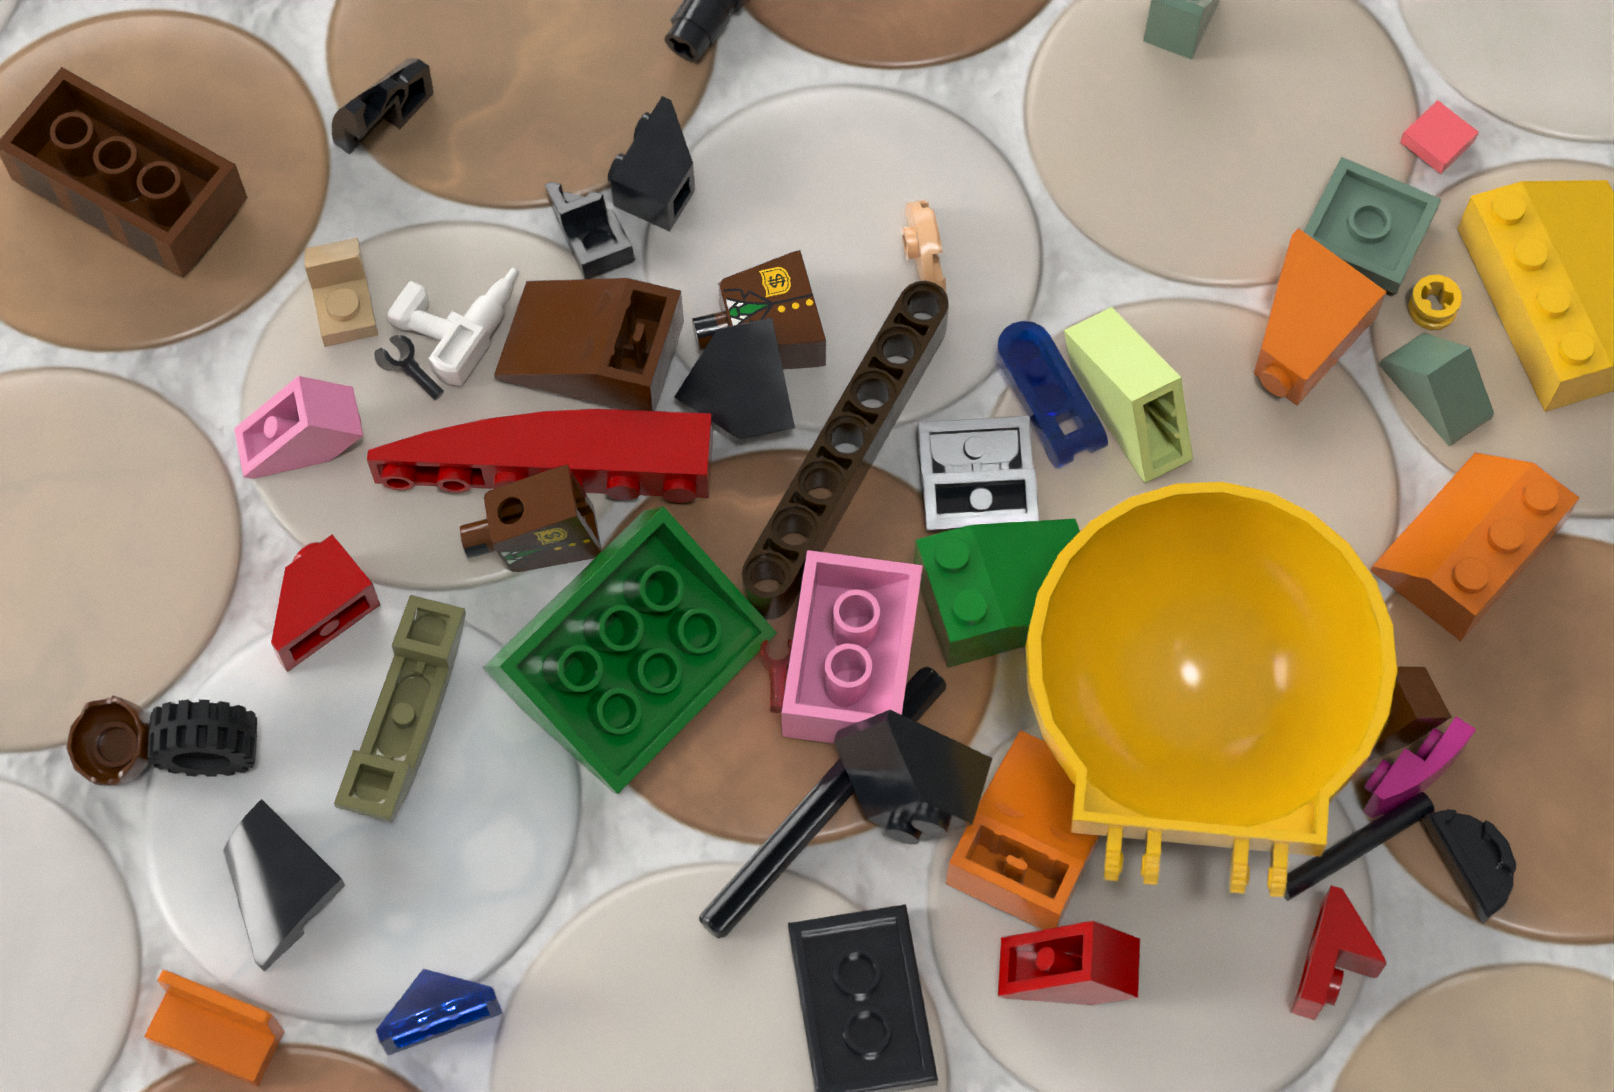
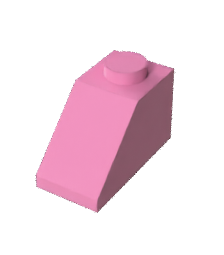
[234,376,363,479]

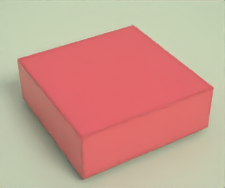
[1400,100,1479,174]

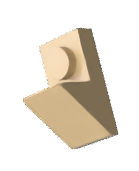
[305,237,378,347]

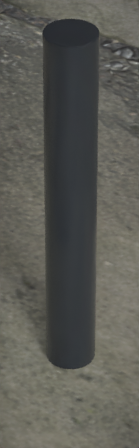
[1284,792,1435,901]

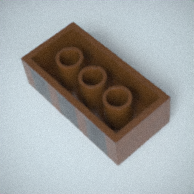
[0,67,248,278]

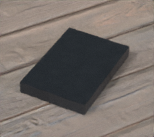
[788,904,938,1092]

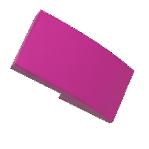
[1363,716,1476,818]

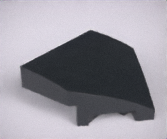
[674,318,795,440]

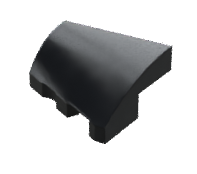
[223,799,345,972]

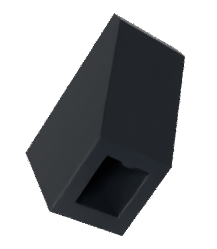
[607,96,695,232]

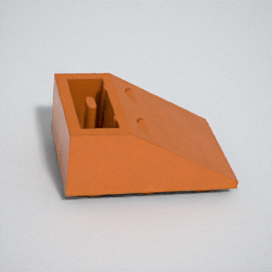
[946,730,1101,930]

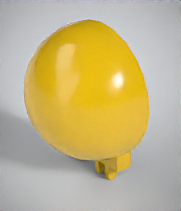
[1026,482,1397,898]

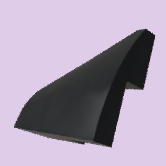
[331,58,434,155]

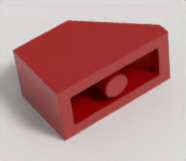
[271,534,381,672]
[998,920,1140,1005]

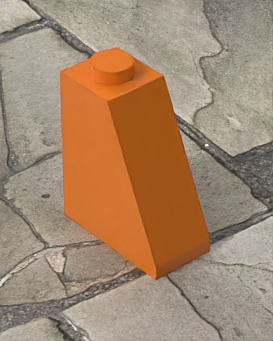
[1253,228,1387,406]

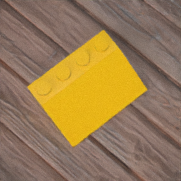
[1457,180,1614,412]

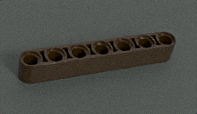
[742,281,949,620]

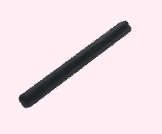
[699,666,947,938]

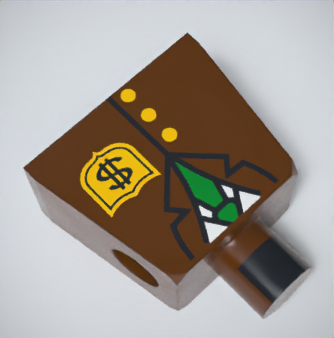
[692,250,826,370]
[460,464,602,572]

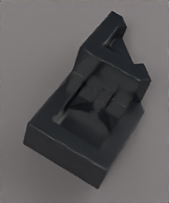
[544,182,635,279]

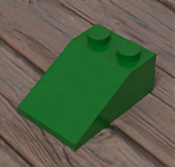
[914,518,1080,668]

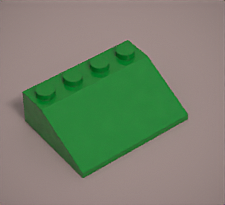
[483,506,777,794]

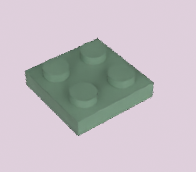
[1304,157,1441,294]

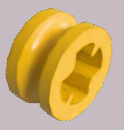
[1408,274,1462,330]

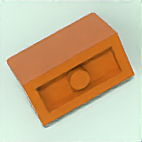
[144,969,285,1087]

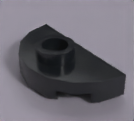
[1422,809,1516,924]

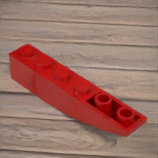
[367,409,713,503]

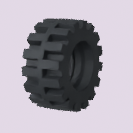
[148,699,257,777]

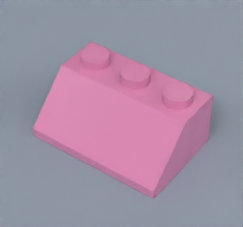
[782,550,923,744]

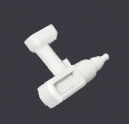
[387,267,520,386]

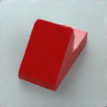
[1291,885,1387,1020]

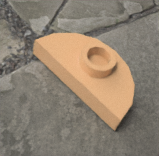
[902,200,946,293]

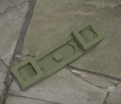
[334,595,466,822]

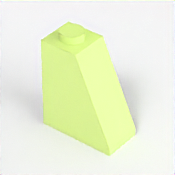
[1064,307,1193,483]

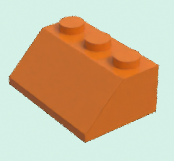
[1370,452,1580,641]

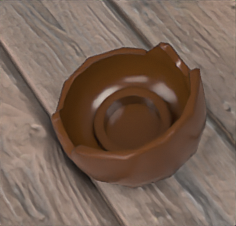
[66,696,150,786]

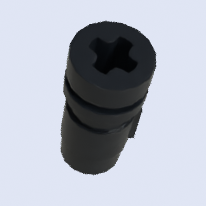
[664,0,746,62]

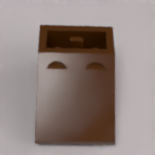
[494,278,684,411]

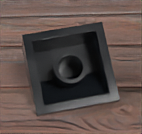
[834,709,993,845]

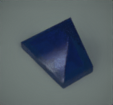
[375,968,503,1056]

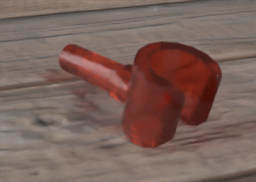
[760,639,793,713]

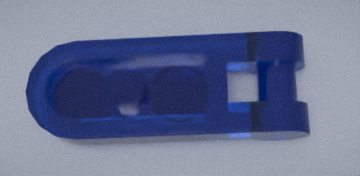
[996,321,1108,469]

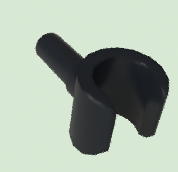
[374,335,444,401]

